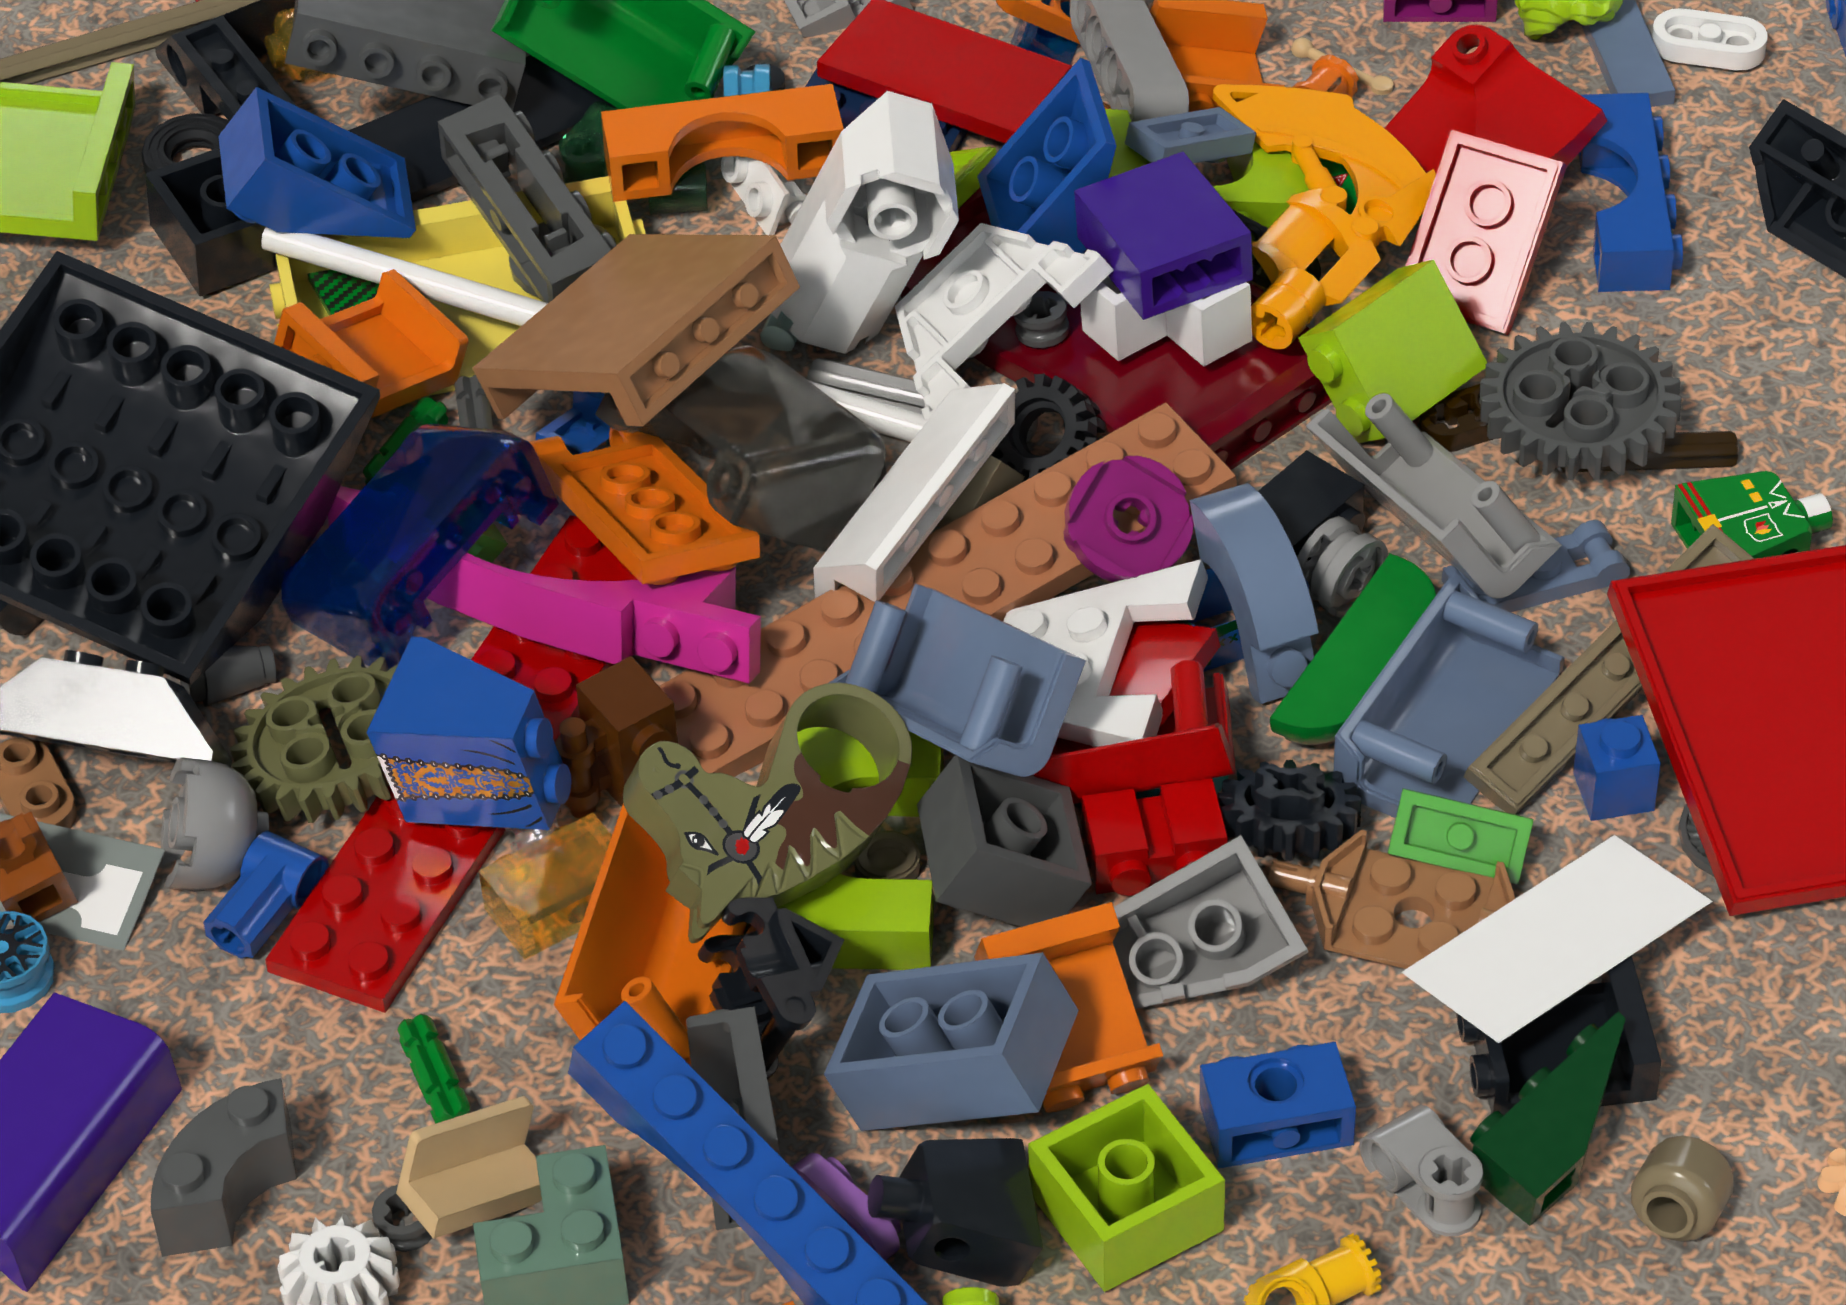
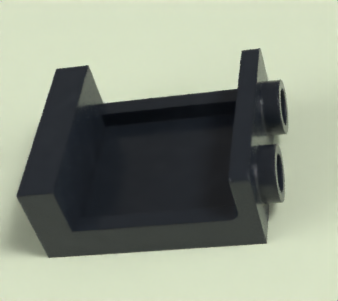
[1456,955,1661,1115]

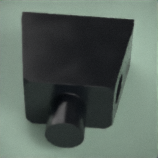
[867,1138,1043,1287]

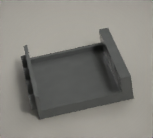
[285,0,526,111]

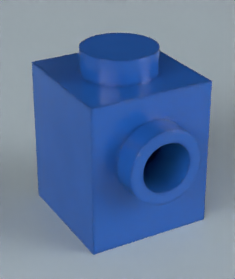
[1573,715,1661,821]

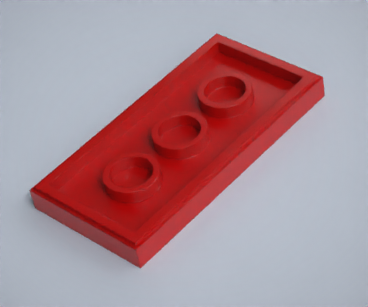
[817,0,1072,143]

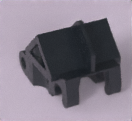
[698,897,845,1079]

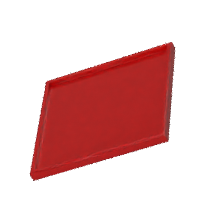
[1607,545,1846,916]

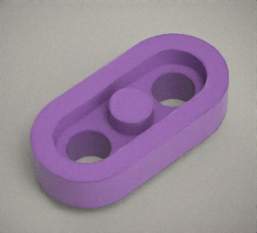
[792,1153,901,1261]

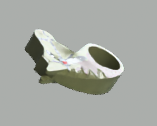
[623,683,912,943]

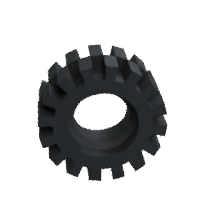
[991,374,1106,483]

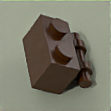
[555,656,678,819]

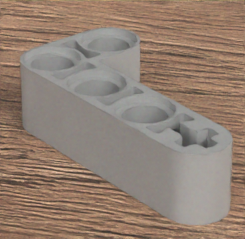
[1070,0,1189,122]

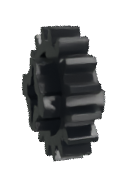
[1218,760,1361,861]

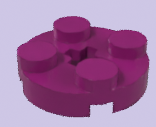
[1063,456,1194,582]

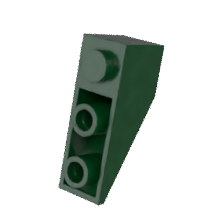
[1470,1011,1626,1226]

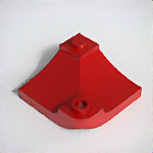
[1384,24,1607,173]

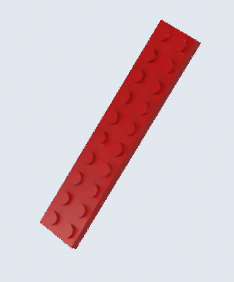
[265,515,638,1013]

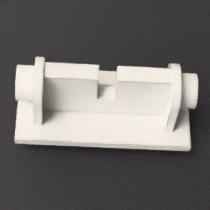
[720,156,807,235]

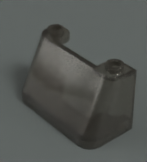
[595,345,886,552]

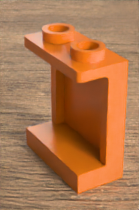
[274,269,469,418]

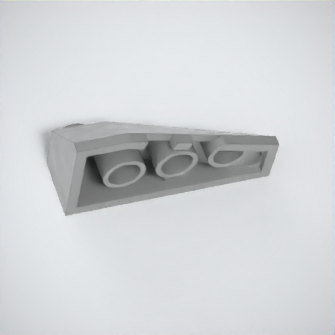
[1113,835,1309,1009]

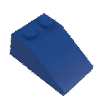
[977,58,1116,254]
[218,87,416,238]

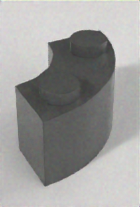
[151,1078,297,1257]

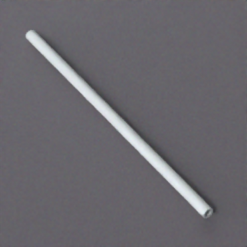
[261,227,927,443]

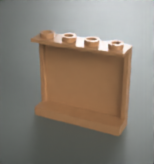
[472,234,800,426]

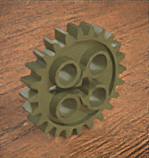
[230,655,398,823]

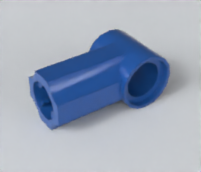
[203,831,329,958]

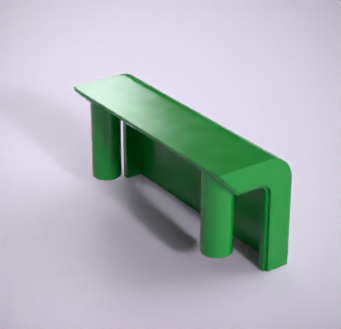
[491,0,756,109]

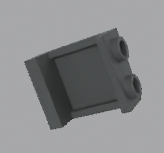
[686,1007,779,1230]

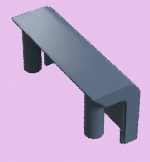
[1333,568,1565,818]
[827,584,1086,777]

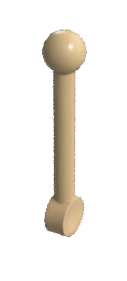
[1291,37,1393,95]

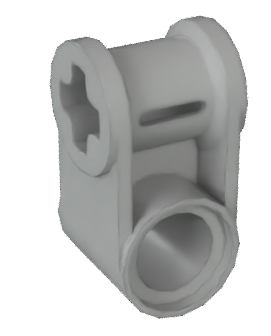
[1359,1104,1483,1236]

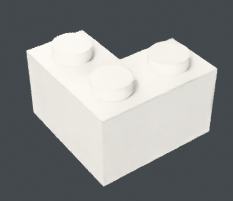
[1080,276,1252,366]

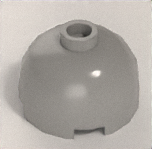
[160,757,269,891]

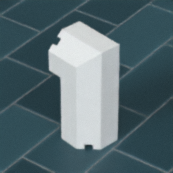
[771,91,959,354]

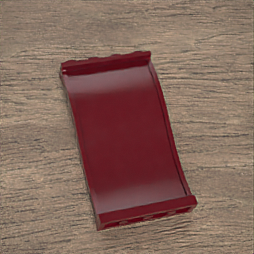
[900,188,1332,470]

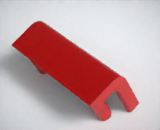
[1032,660,1235,804]

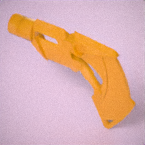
[1213,84,1436,350]

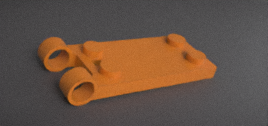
[524,421,760,585]

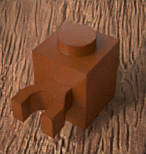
[0,811,78,924]

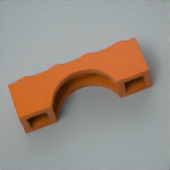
[601,84,844,202]

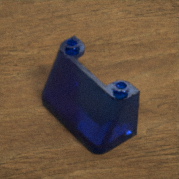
[281,423,559,669]

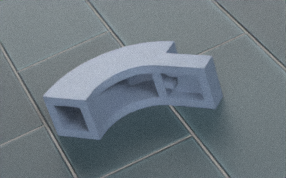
[1189,483,1319,704]

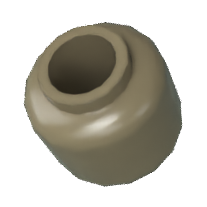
[1631,1135,1734,1242]

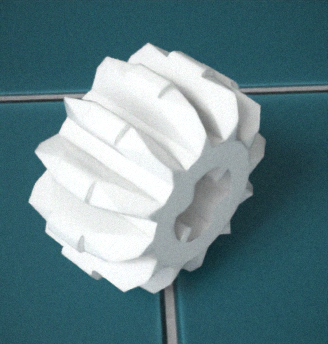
[278,1212,400,1305]

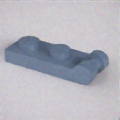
[1442,520,1630,612]

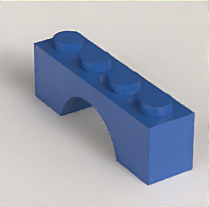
[1578,93,1683,292]

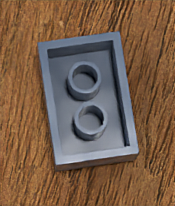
[824,952,1079,1131]

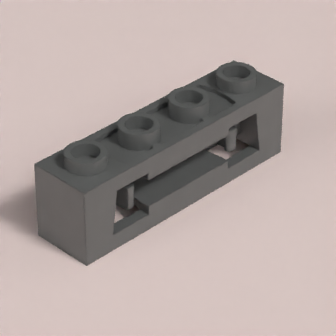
[438,93,616,303]

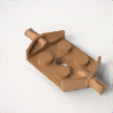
[1268,830,1516,969]

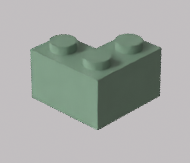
[473,1145,629,1305]

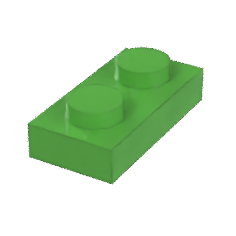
[1387,788,1534,884]

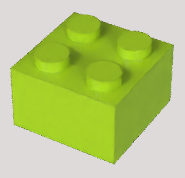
[1028,1084,1225,1292]

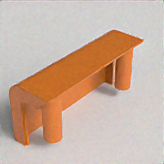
[554,803,747,1066]

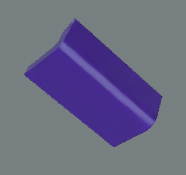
[0,992,182,1292]

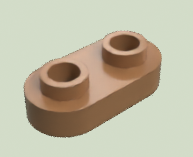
[0,737,77,828]

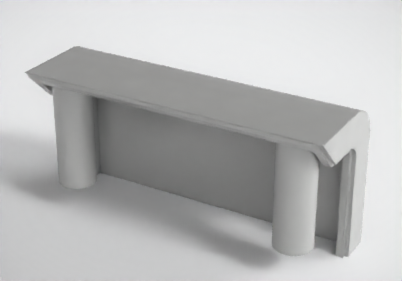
[1306,393,1562,598]

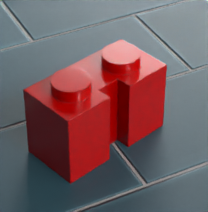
[1082,778,1228,896]

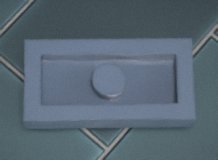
[1125,107,1256,164]

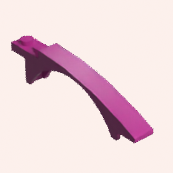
[328,486,761,683]

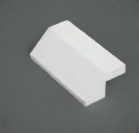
[813,383,1015,602]

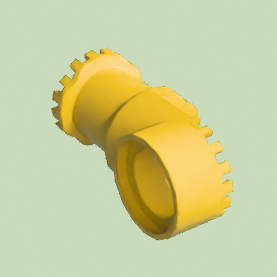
[1243,1233,1382,1305]

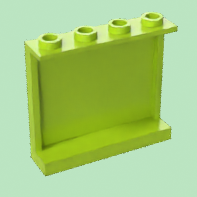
[0,62,135,241]

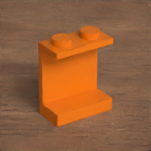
[1150,0,1285,112]
[974,902,1164,1113]

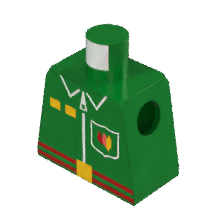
[1671,471,1833,559]

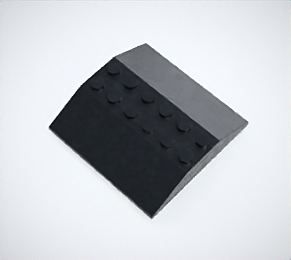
[0,251,380,685]

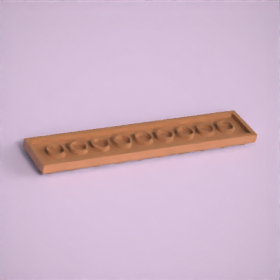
[659,402,1237,777]

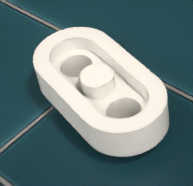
[1652,8,1768,70]

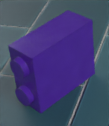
[1074,151,1253,320]

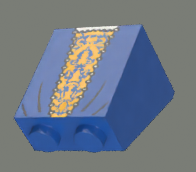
[367,636,571,830]

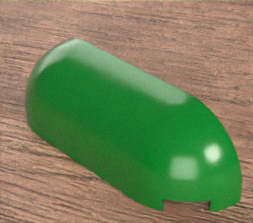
[1270,553,1436,745]

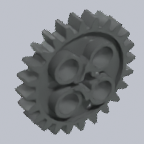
[1479,322,1682,480]

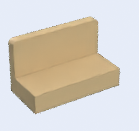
[396,1096,542,1239]

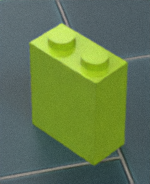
[1298,259,1487,443]

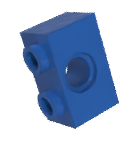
[1199,1042,1356,1169]

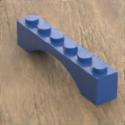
[568,1001,928,1305]

